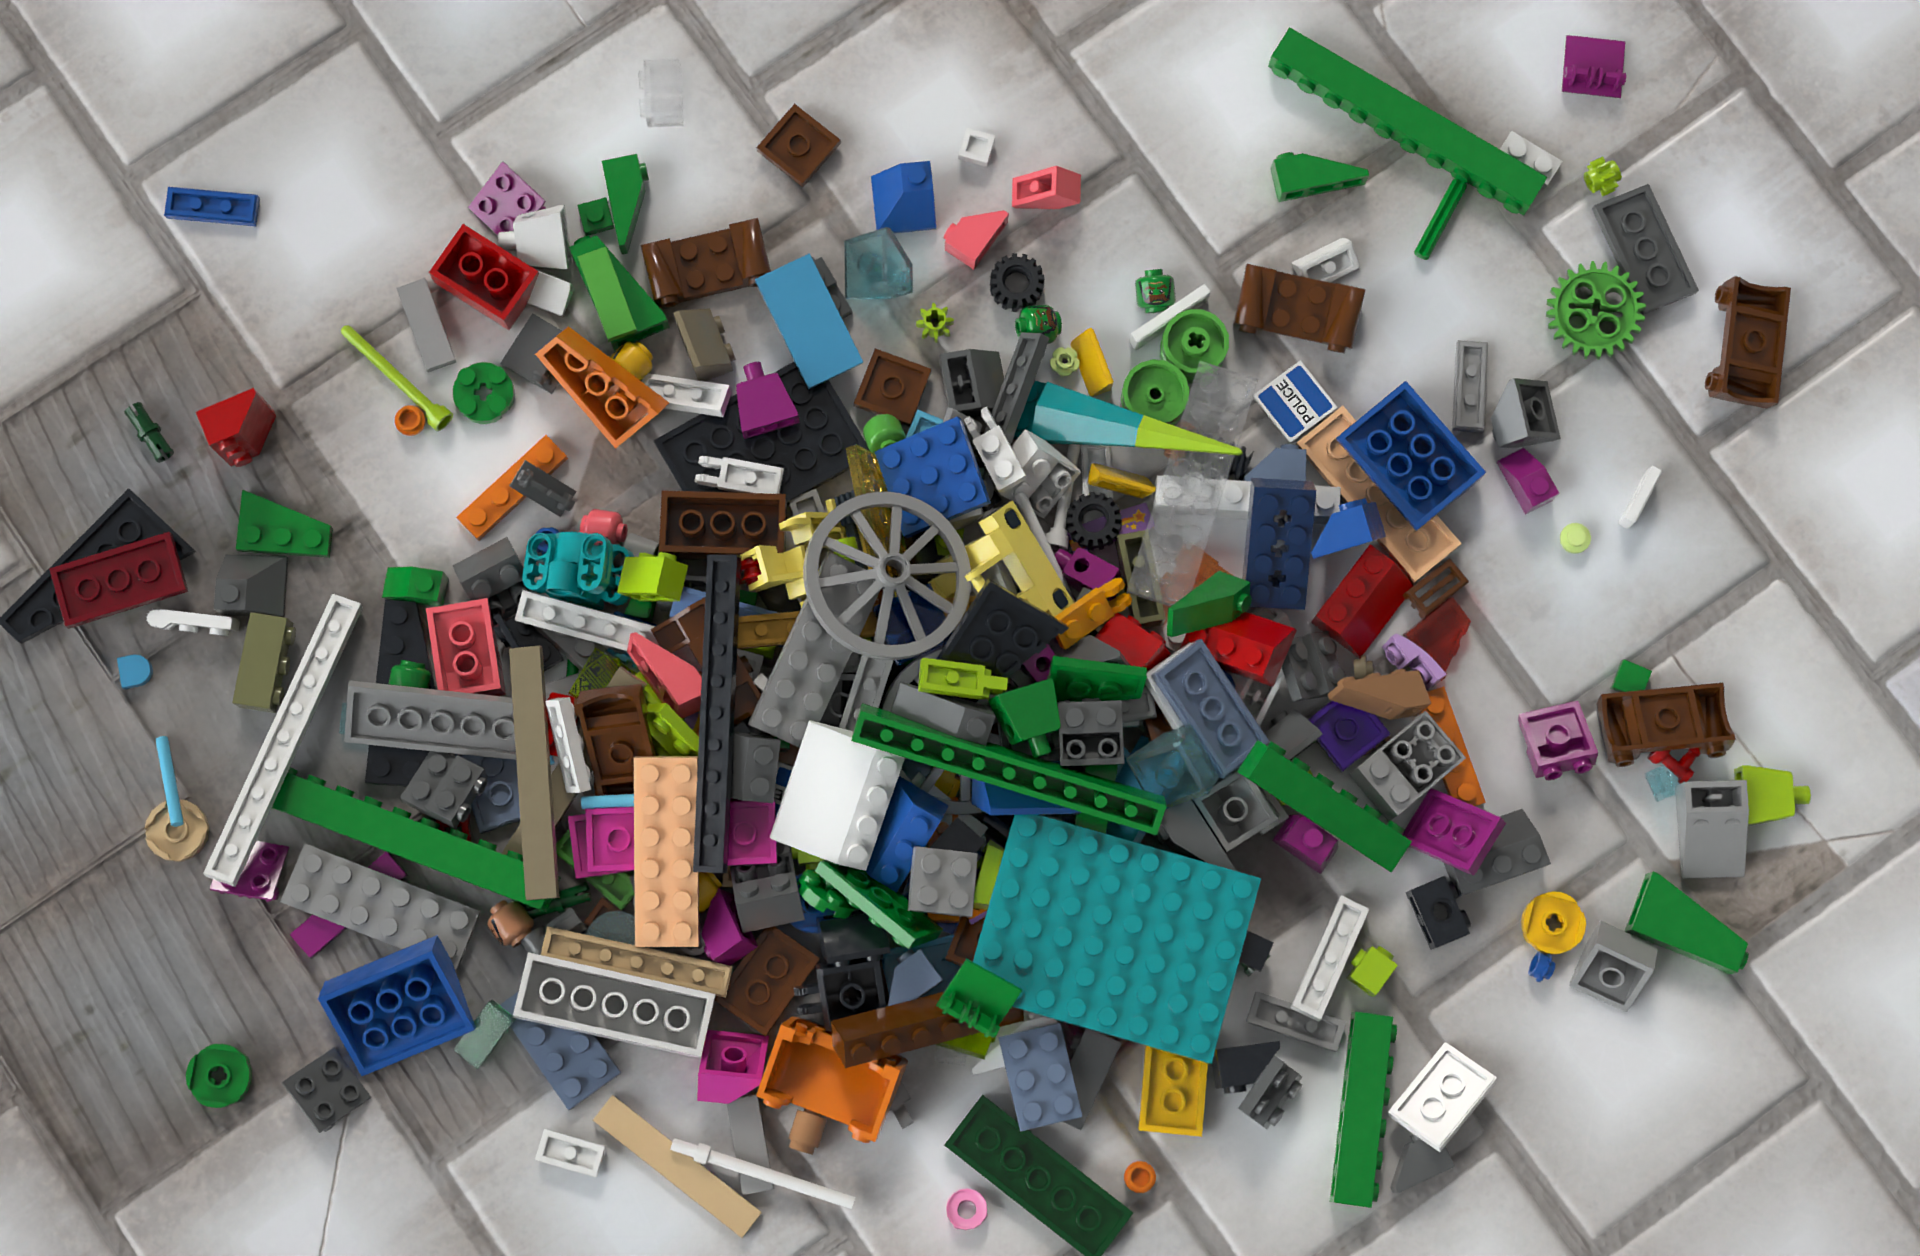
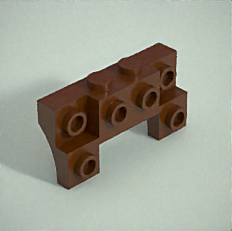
[650,597,761,726]

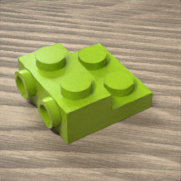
[646,703,699,756]

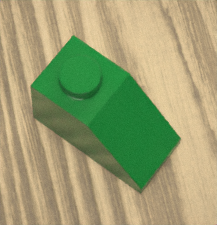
[382,566,449,607]

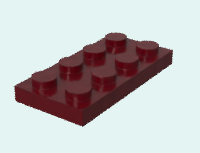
[49,532,189,629]

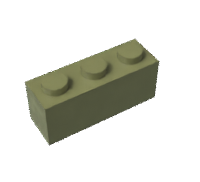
[1115,530,1166,629]
[232,612,296,713]

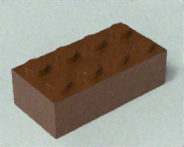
[659,490,787,560]

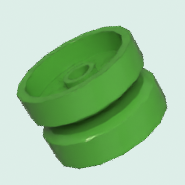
[1160,309,1229,384]
[1120,359,1190,426]

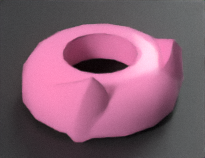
[946,1188,988,1230]

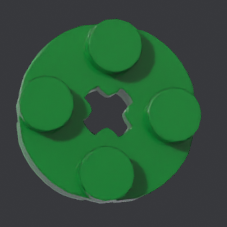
[453,362,515,424]
[797,869,855,918]
[186,1044,252,1108]

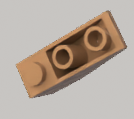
[1328,669,1431,720]

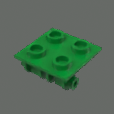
[936,958,1022,1038]

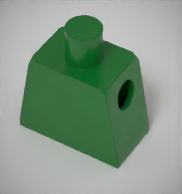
[988,678,1061,758]

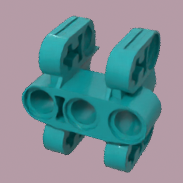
[522,532,634,610]

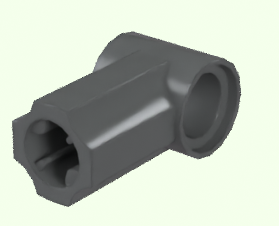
[520,908,588,955]

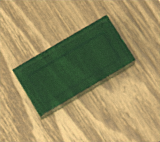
[453,1000,516,1069]

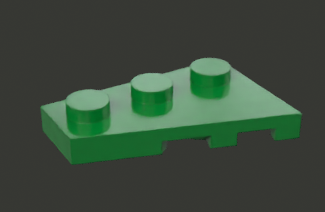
[236,490,333,558]
[1048,656,1147,702]

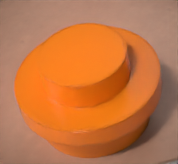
[395,405,426,436]
[1124,1161,1156,1193]

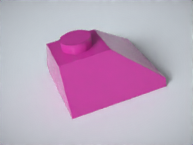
[697,1030,769,1104]

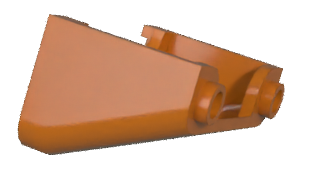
[756,1017,908,1143]

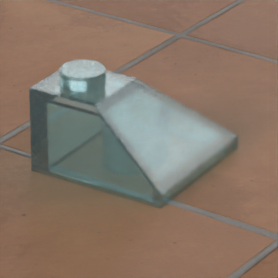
[844,227,913,300]

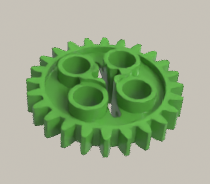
[1546,261,1646,360]

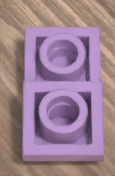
[1382,633,1447,690]

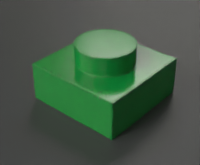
[577,197,615,236]

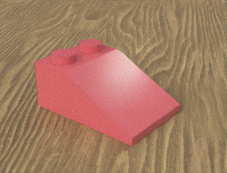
[426,598,506,696]

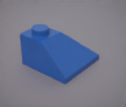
[871,161,936,235]

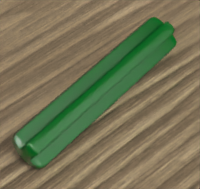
[1414,179,1467,260]

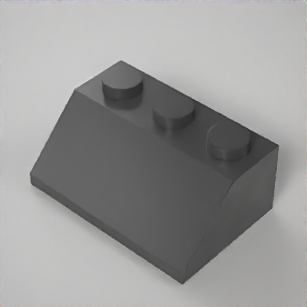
[1443,809,1551,897]

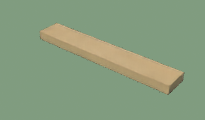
[541,926,733,998]
[593,1095,762,1238]

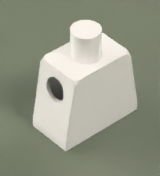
[498,205,572,269]

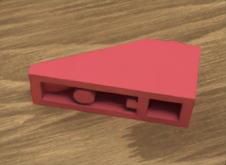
[627,632,702,719]

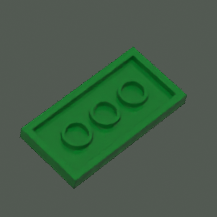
[815,860,943,949]

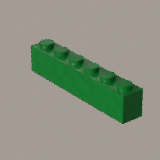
[1237,740,1412,873]
[1329,1011,1397,1208]

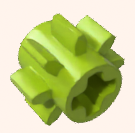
[1584,156,1622,197]
[916,303,954,343]

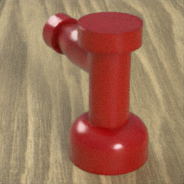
[1647,747,1701,784]

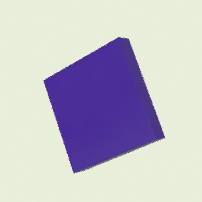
[1308,701,1391,772]

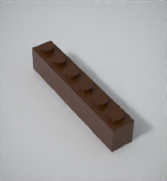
[831,992,1024,1068]

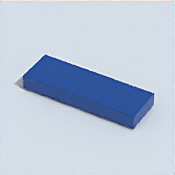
[164,187,260,227]

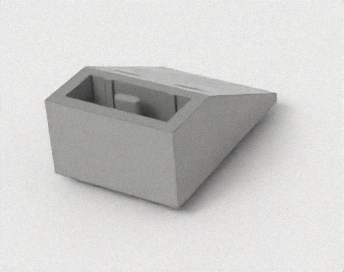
[1349,710,1466,821]
[1675,780,1749,879]

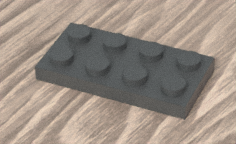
[1592,184,1699,315]

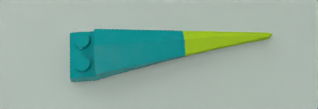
[1014,381,1243,455]

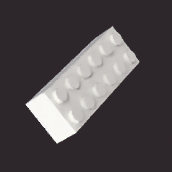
[513,952,715,1058]

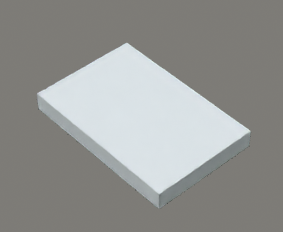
[1388,1042,1497,1152]

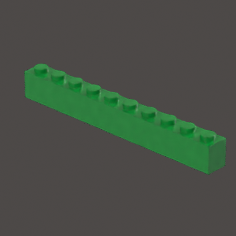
[1268,27,1547,216]
[851,703,1167,835]
[272,767,561,913]

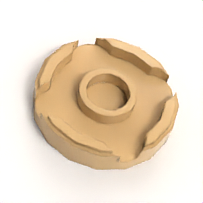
[145,799,209,862]

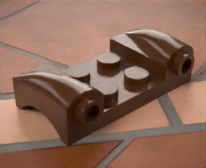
[641,218,771,308]
[1233,264,1366,354]
[1705,276,1791,409]
[1597,682,1736,767]
[574,684,656,808]

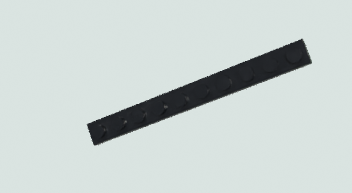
[693,555,742,873]

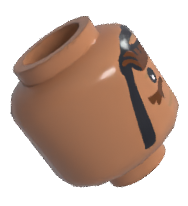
[487,900,534,948]

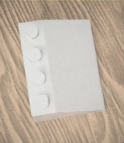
[770,720,905,871]

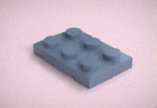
[998,1023,1082,1131]

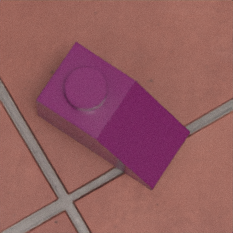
[1496,447,1560,515]
[701,889,758,966]

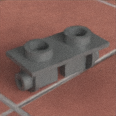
[509,460,577,517]

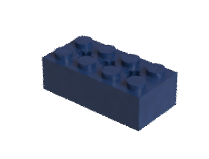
[1242,478,1317,610]

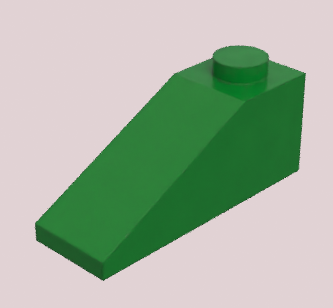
[1270,152,1369,202]
[602,154,649,255]
[1167,571,1252,637]

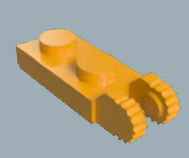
[1055,577,1132,650]

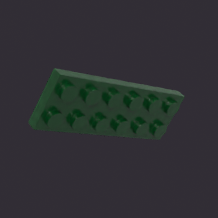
[944,1094,1133,1256]

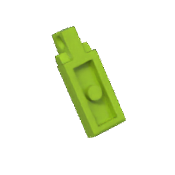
[918,658,1008,700]

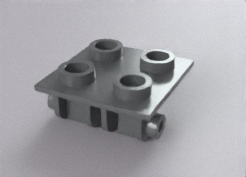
[500,313,562,394]
[282,1047,371,1133]

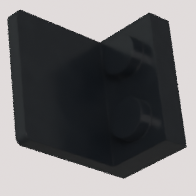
[493,613,564,672]

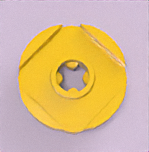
[1521,891,1586,955]

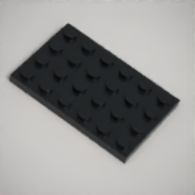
[654,362,873,505]

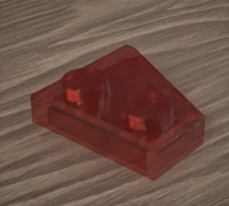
[1403,597,1471,681]

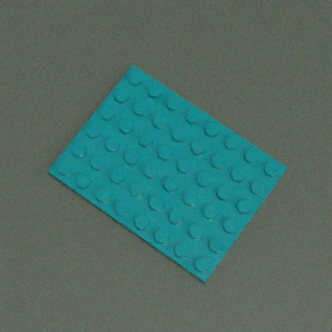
[973,814,1261,1064]

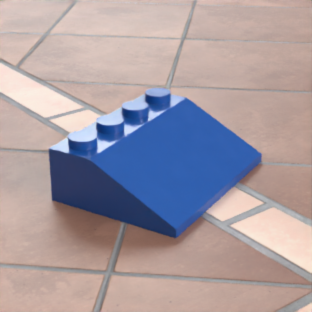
[1336,381,1486,531]
[318,935,476,1076]

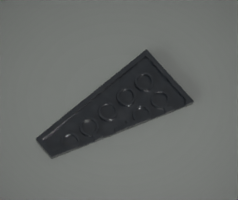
[0,488,196,644]
[936,578,1069,702]
[365,600,451,787]

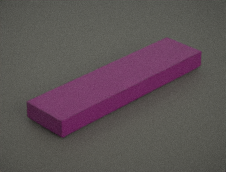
[290,852,408,959]

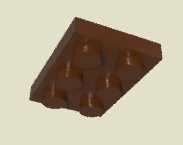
[714,926,820,1037]

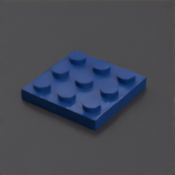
[875,416,991,538]

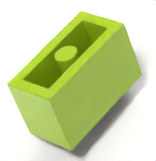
[617,552,688,602]

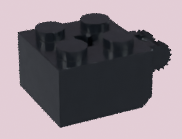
[794,958,886,1031]

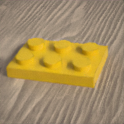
[1138,1045,1208,1137]

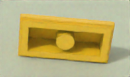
[1070,328,1114,397]
[1088,463,1156,499]

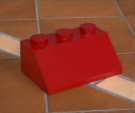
[428,224,539,330]
[196,388,276,467]
[1311,544,1414,659]
[1180,612,1297,687]

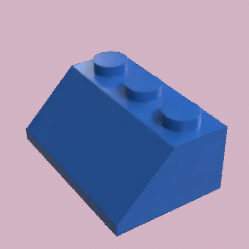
[1311,498,1386,559]
[971,761,1081,815]
[866,776,949,893]

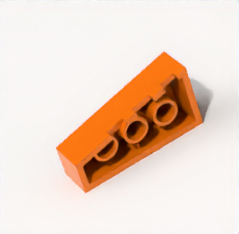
[535,326,669,449]

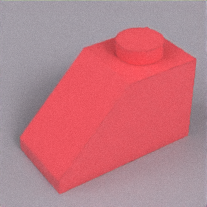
[1012,166,1081,209]
[943,210,1009,270]

